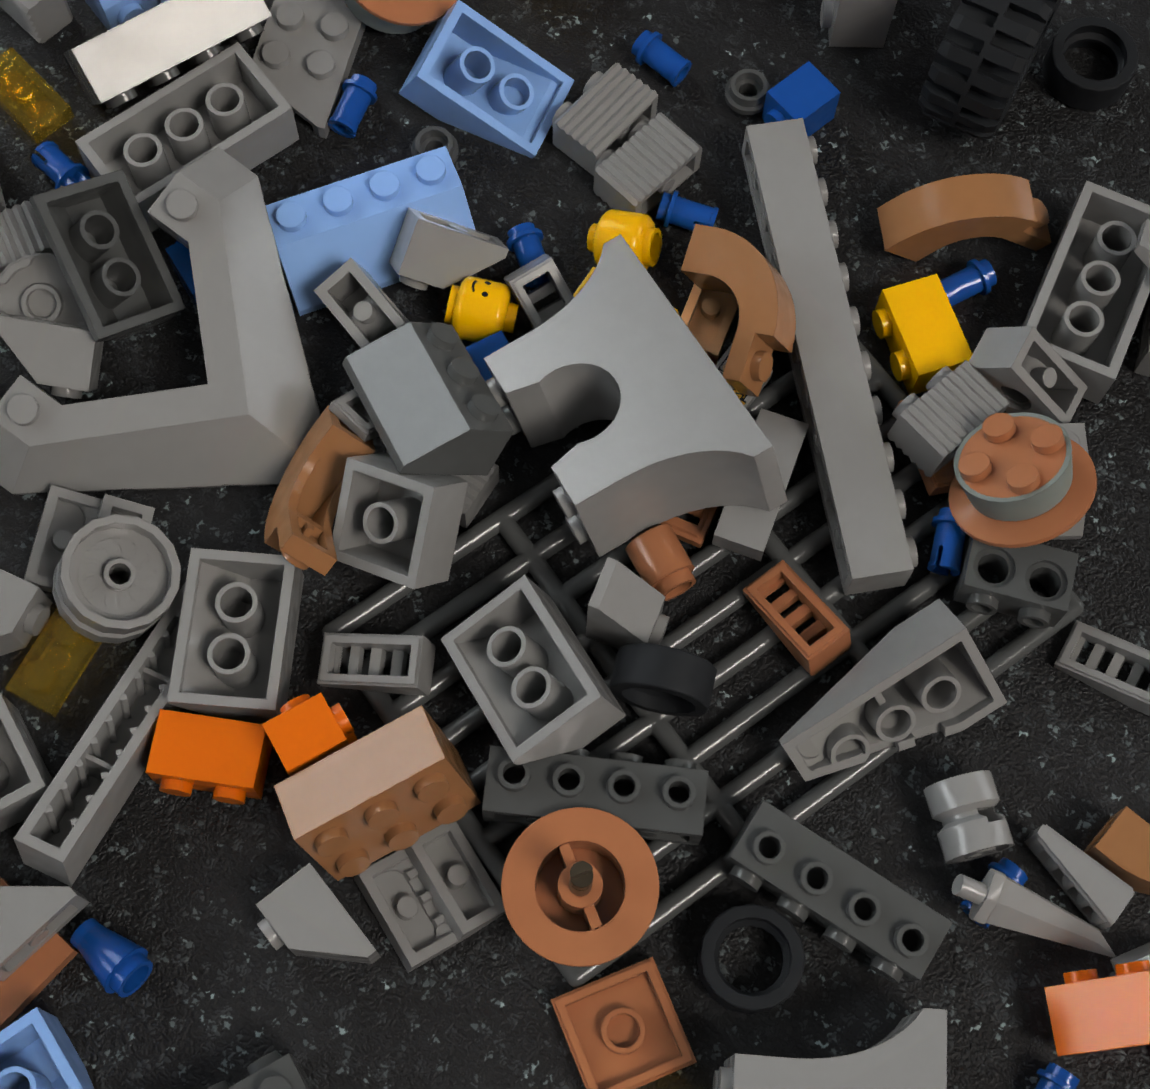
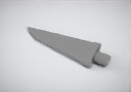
[952,868,1116,958]

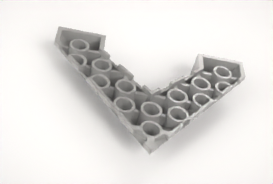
[0,147,320,495]

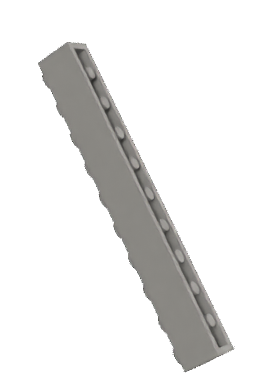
[741,118,918,595]

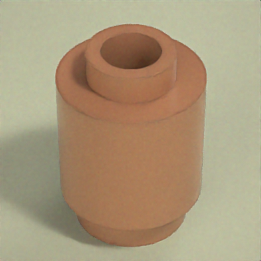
[625,524,696,601]

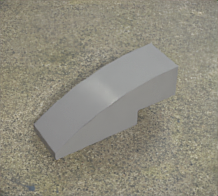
[712,408,809,561]

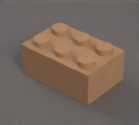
[274,705,481,881]

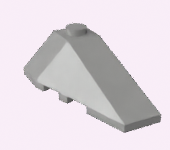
[779,598,1007,782]

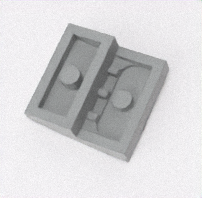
[23,485,155,593]
[354,822,505,973]

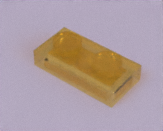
[0,47,75,144]
[5,608,102,718]

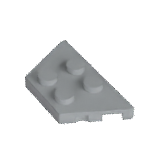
[252,0,366,139]

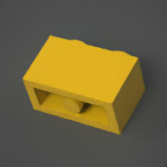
[872,274,972,395]

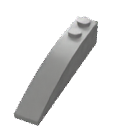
[13,582,186,887]

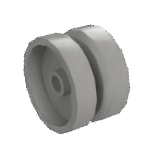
[52,514,181,644]

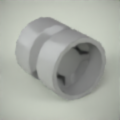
[923,770,1015,864]

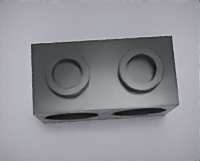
[953,537,1079,629]

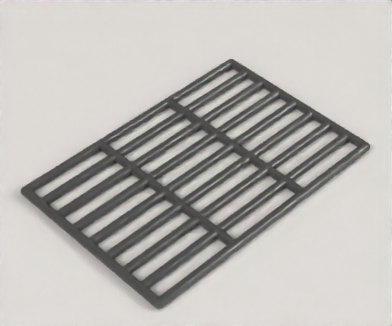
[322,338,1084,987]

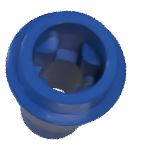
[70,918,153,998]

